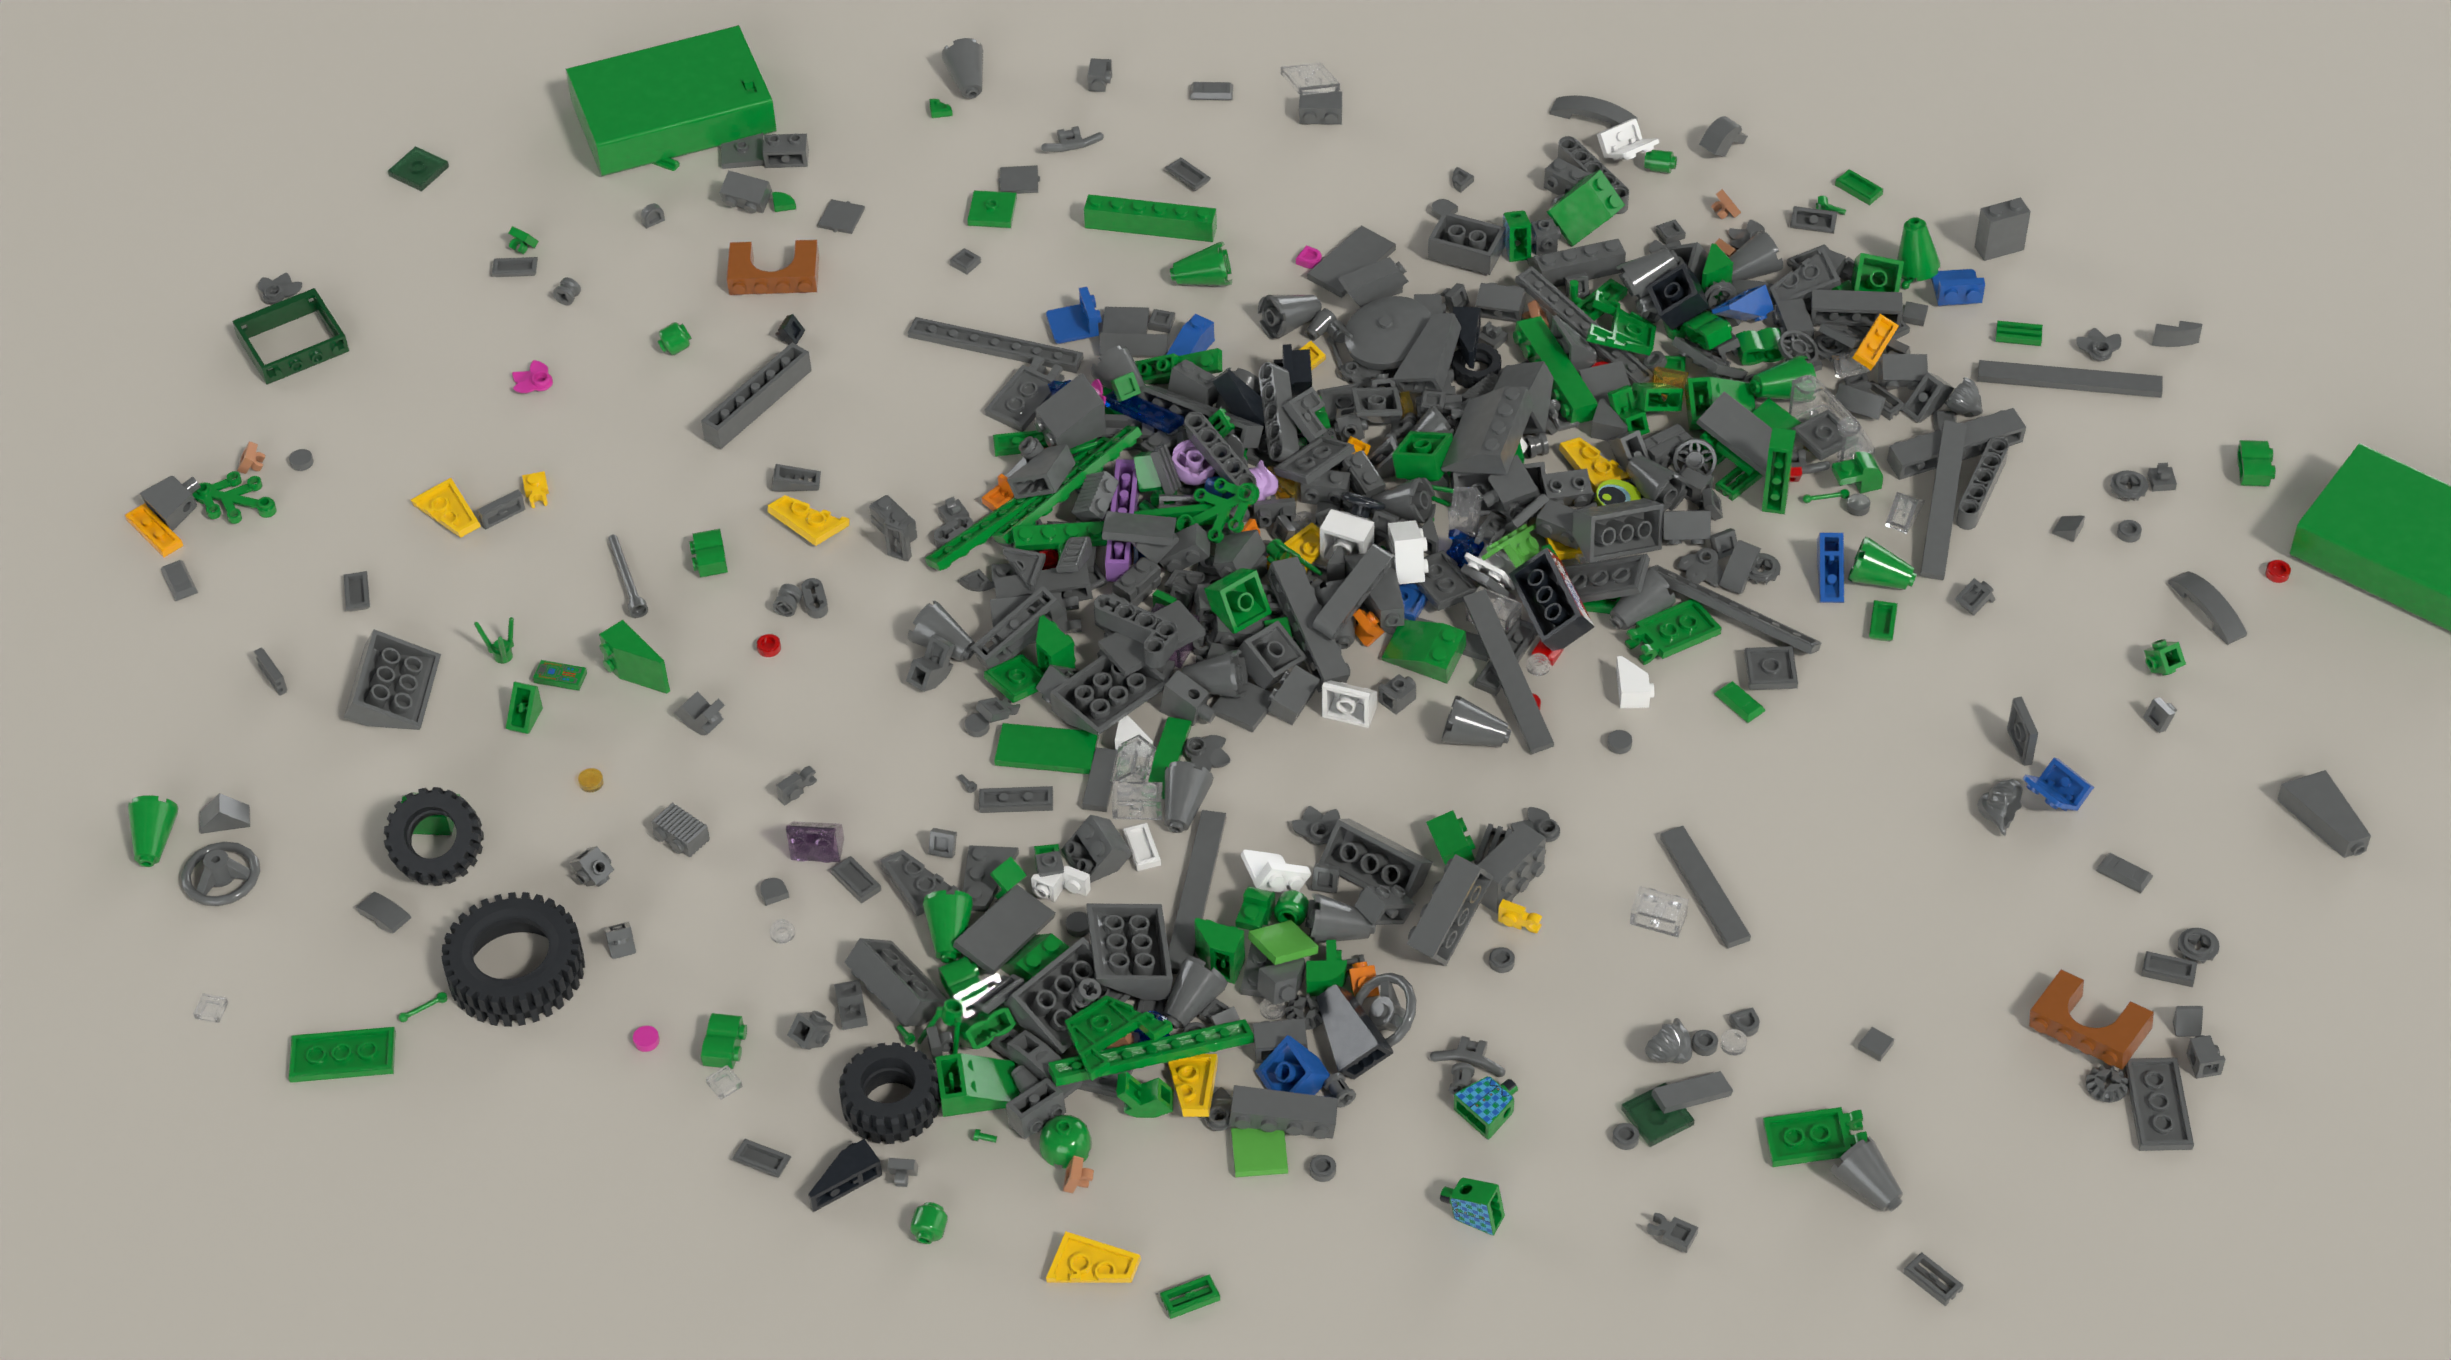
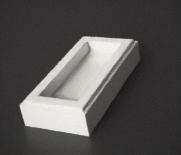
[1123,823,1161,871]

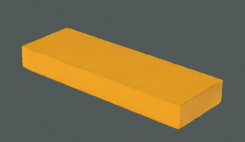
[1852,314,1899,370]
[125,503,184,557]

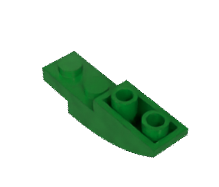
[1135,348,1223,384]

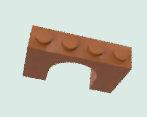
[727,240,819,295]
[2029,969,2154,1070]

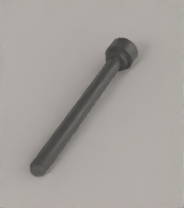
[608,534,648,618]

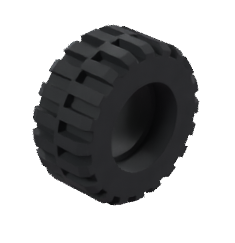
[384,787,484,886]
[839,1042,941,1144]

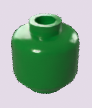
[657,322,692,355]
[1274,890,1309,926]
[910,1202,948,1244]

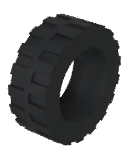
[1452,343,1502,389]

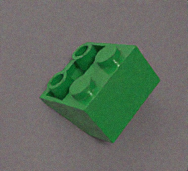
[1036,615,1076,673]
[1194,918,1245,984]

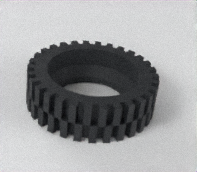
[441,892,585,1027]

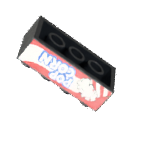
[1509,547,1594,651]

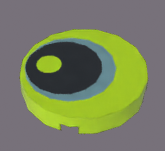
[1595,479,1641,506]

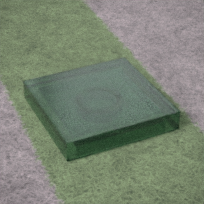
[388,146,449,192]
[1621,1082,1695,1147]

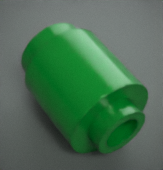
[1644,150,1677,173]

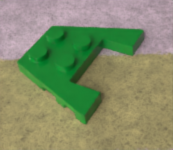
[1586,290,1656,356]
[1065,995,1173,1081]

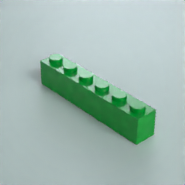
[1084,194,1217,242]
[1513,316,1598,423]

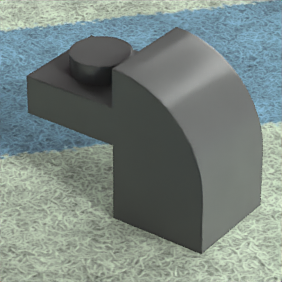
[1699,116,1748,157]
[906,634,955,692]
[674,691,725,735]

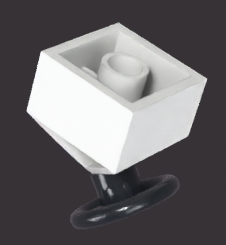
[1320,492,1386,562]

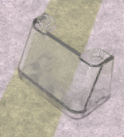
[1789,375,1875,463]

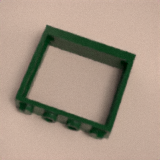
[232,288,349,385]

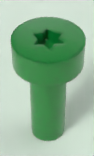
[896,1025,916,1045]
[973,1129,997,1143]

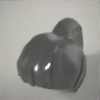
[1945,377,1983,416]
[1977,779,2022,836]
[1645,1018,1692,1064]

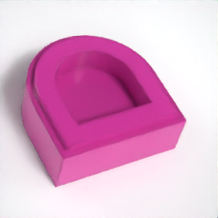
[1296,245,1322,269]

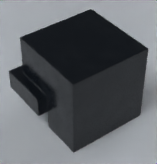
[1274,344,1312,399]

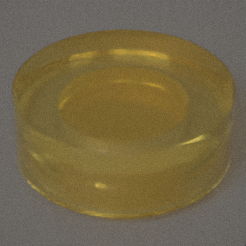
[578,768,604,792]

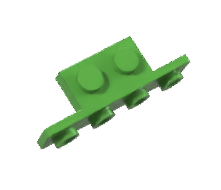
[1481,524,1541,568]

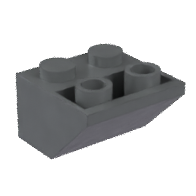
[1061,814,1133,883]

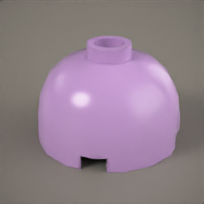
[1172,440,1215,486]

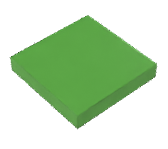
[1248,920,1319,965]
[1231,1128,1288,1177]

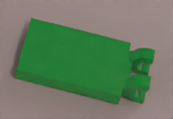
[1625,599,1722,665]
[1763,1107,1868,1167]

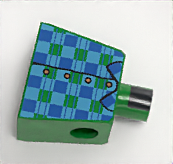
[1503,210,1531,262]
[1454,1076,1518,1140]
[1440,1177,1505,1236]

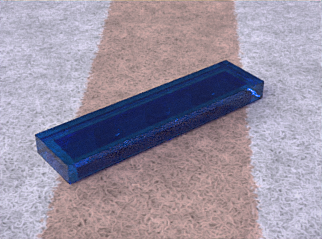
[1105,391,1184,434]

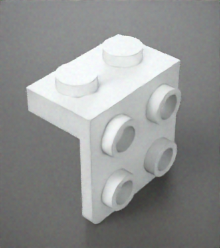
[1597,119,1659,161]
[1464,544,1518,591]
[1241,850,1311,893]

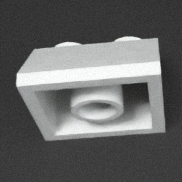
[1322,680,1377,728]

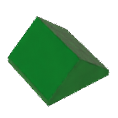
[1701,243,1734,299]

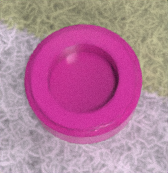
[633,1026,660,1052]

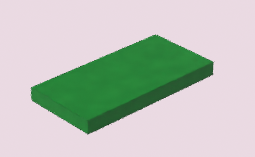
[1714,398,1801,476]
[994,723,1099,774]
[288,1027,396,1083]

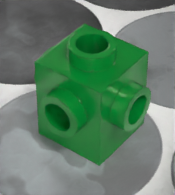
[2144,639,2186,676]

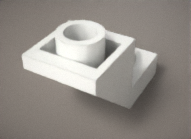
[1031,866,1091,902]

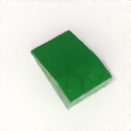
[1546,170,1625,247]
[599,620,670,694]
[1381,620,1467,684]

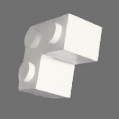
[1388,520,1429,584]

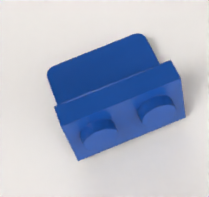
[1931,269,1985,306]
[1046,287,1102,344]
[2023,757,2094,811]

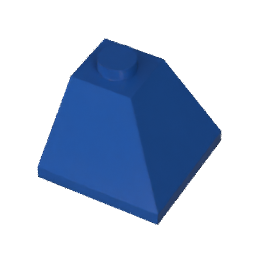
[1256,1035,1330,1095]

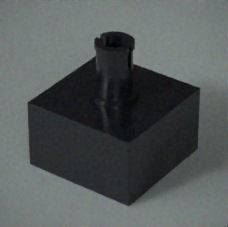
[1647,263,1710,330]

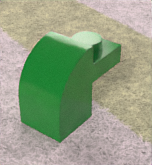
[1608,385,1650,436]
[1832,452,1883,494]
[1235,886,1276,931]
[1306,940,1347,996]
[1116,1071,1174,1118]

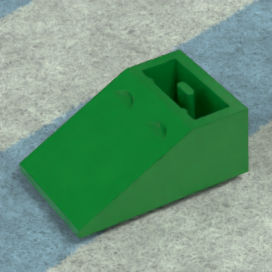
[1684,377,1756,431]
[935,1053,1019,1117]

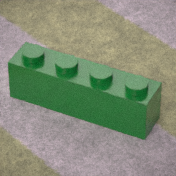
[1762,427,1796,515]

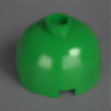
[1039,1115,1092,1168]

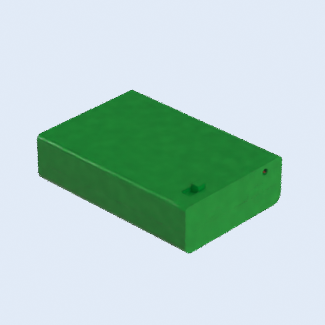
[565,25,777,176]
[2290,443,2451,632]

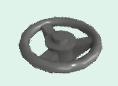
[181,842,260,906]
[1355,973,1417,1047]

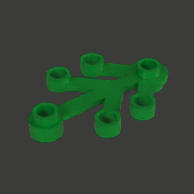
[192,471,277,524]
[1176,478,1260,544]

